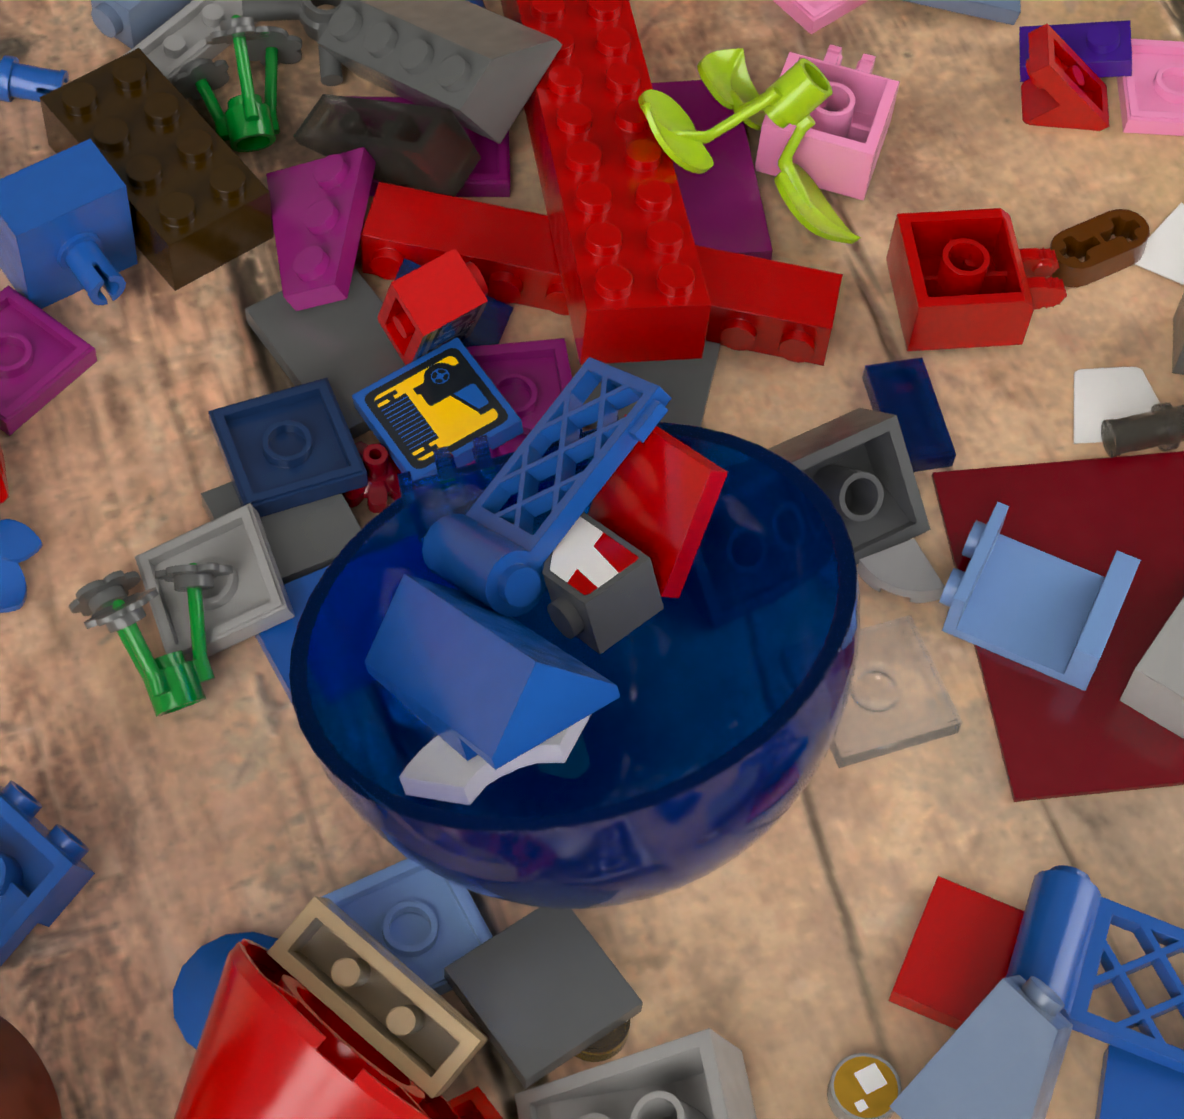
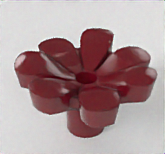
[342,441,413,513]

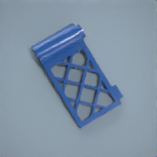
[422,357,672,617]
[1006,865,1184,1074]

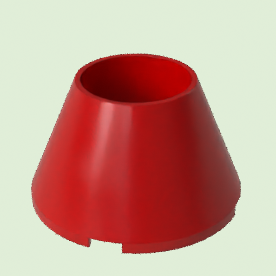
[174,938,461,1119]

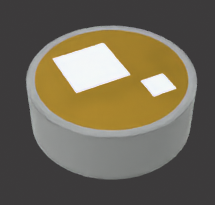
[827,1053,902,1119]

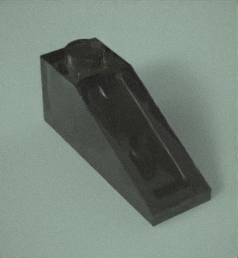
[293,94,481,197]

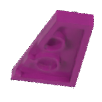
[266,147,376,311]

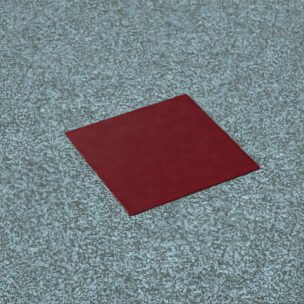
[932,451,1184,802]

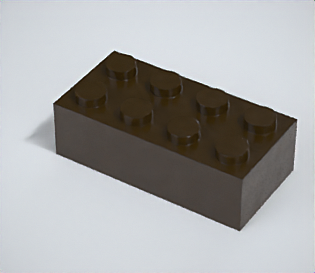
[40,48,273,291]

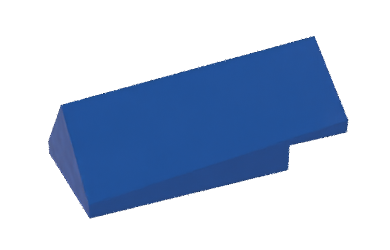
[364,574,620,770]

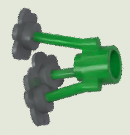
[69,563,233,717]

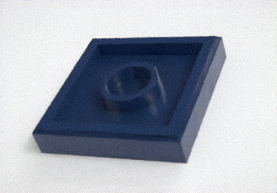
[208,378,368,517]

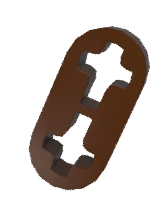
[1050,209,1150,288]

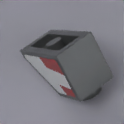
[543,512,664,654]

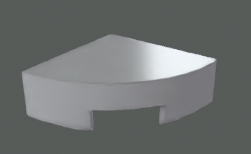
[856,538,945,603]

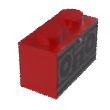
[377,248,488,366]

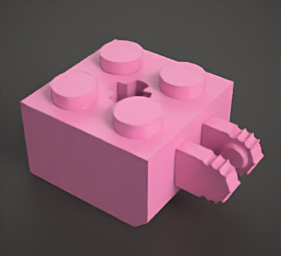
[755,44,900,201]

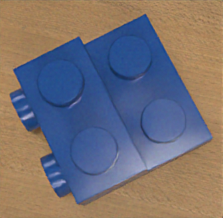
[0,781,95,967]

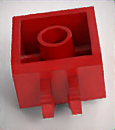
[886,208,1067,351]

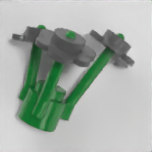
[172,15,302,152]

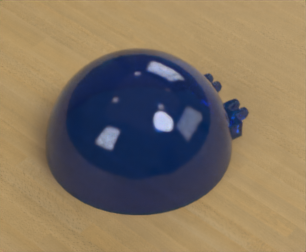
[289,415,860,909]

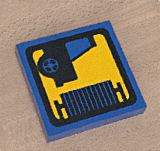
[351,337,523,493]

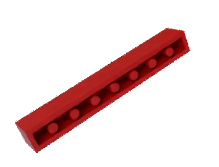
[361,182,843,366]

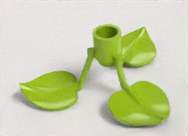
[638,48,861,244]

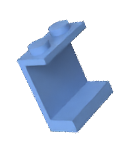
[939,501,1141,691]

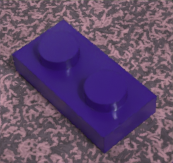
[1019,20,1132,82]

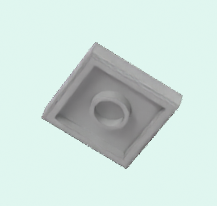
[135,503,295,662]

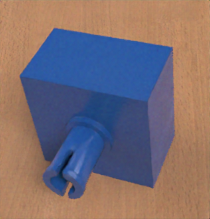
[0,139,138,309]

